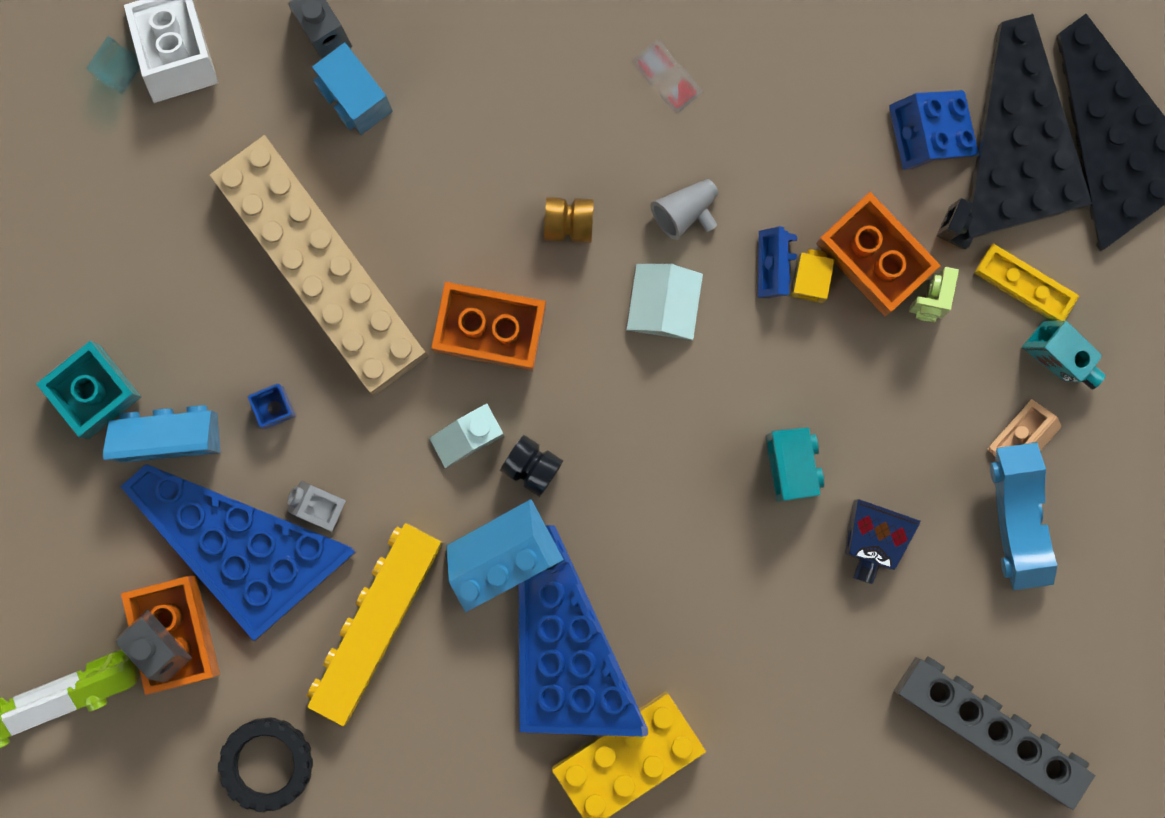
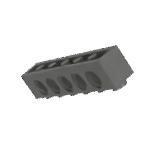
[893,656,1096,810]

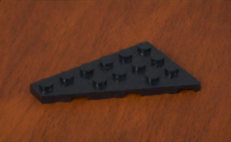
[965,14,1092,240]
[1056,14,1165,252]

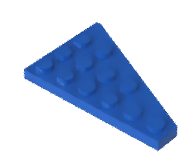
[120,464,356,641]
[519,525,648,737]

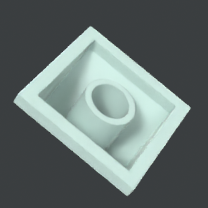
[626,264,703,341]

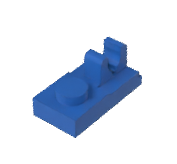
[758,226,797,299]

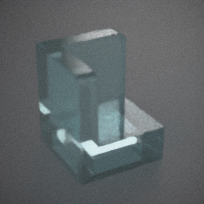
[86,36,140,94]

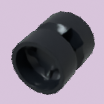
[500,435,563,497]

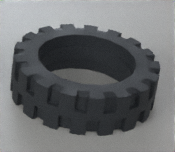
[218,717,313,812]

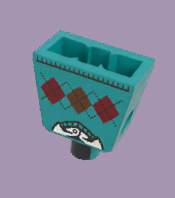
[1022,321,1106,390]

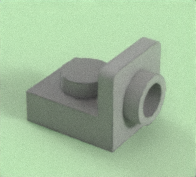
[287,481,346,531]

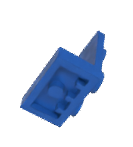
[889,90,978,170]

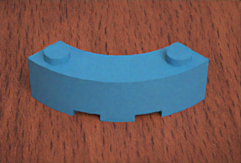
[990,442,1057,590]

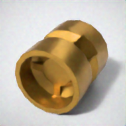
[544,197,594,243]

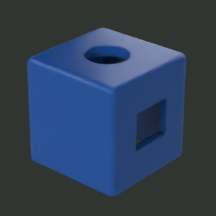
[248,384,296,429]

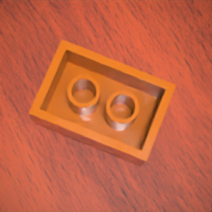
[816,192,941,317]
[431,281,547,372]
[121,576,220,695]

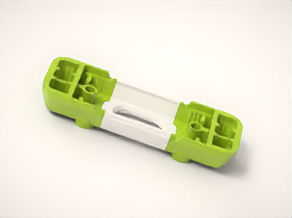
[0,649,140,748]

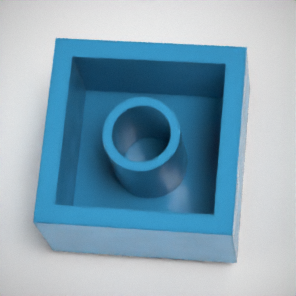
[312,42,393,135]

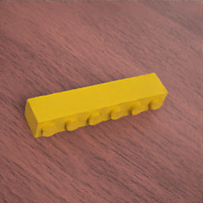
[306,523,444,727]

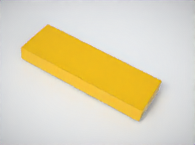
[974,243,1079,321]

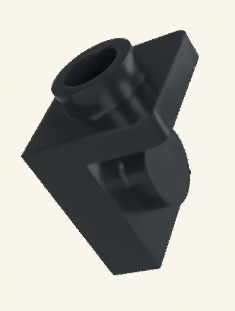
[937,198,973,249]

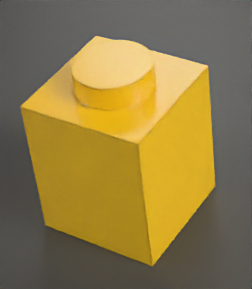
[790,249,835,303]

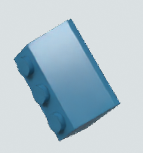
[103,405,221,463]
[446,499,564,613]

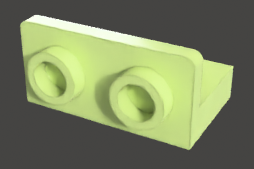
[909,267,959,322]

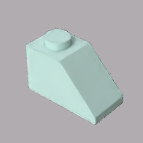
[429,404,505,468]

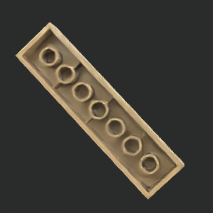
[210,135,428,396]

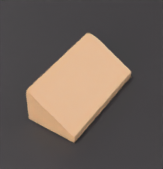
[987,399,1061,457]

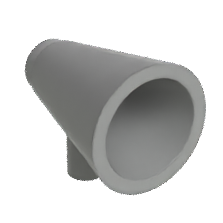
[650,179,719,240]

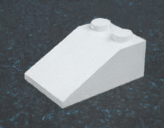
[124,0,218,103]

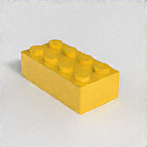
[552,691,706,818]

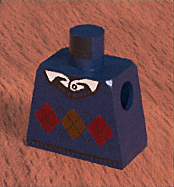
[845,499,921,585]

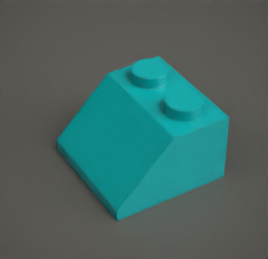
[766,427,825,502]

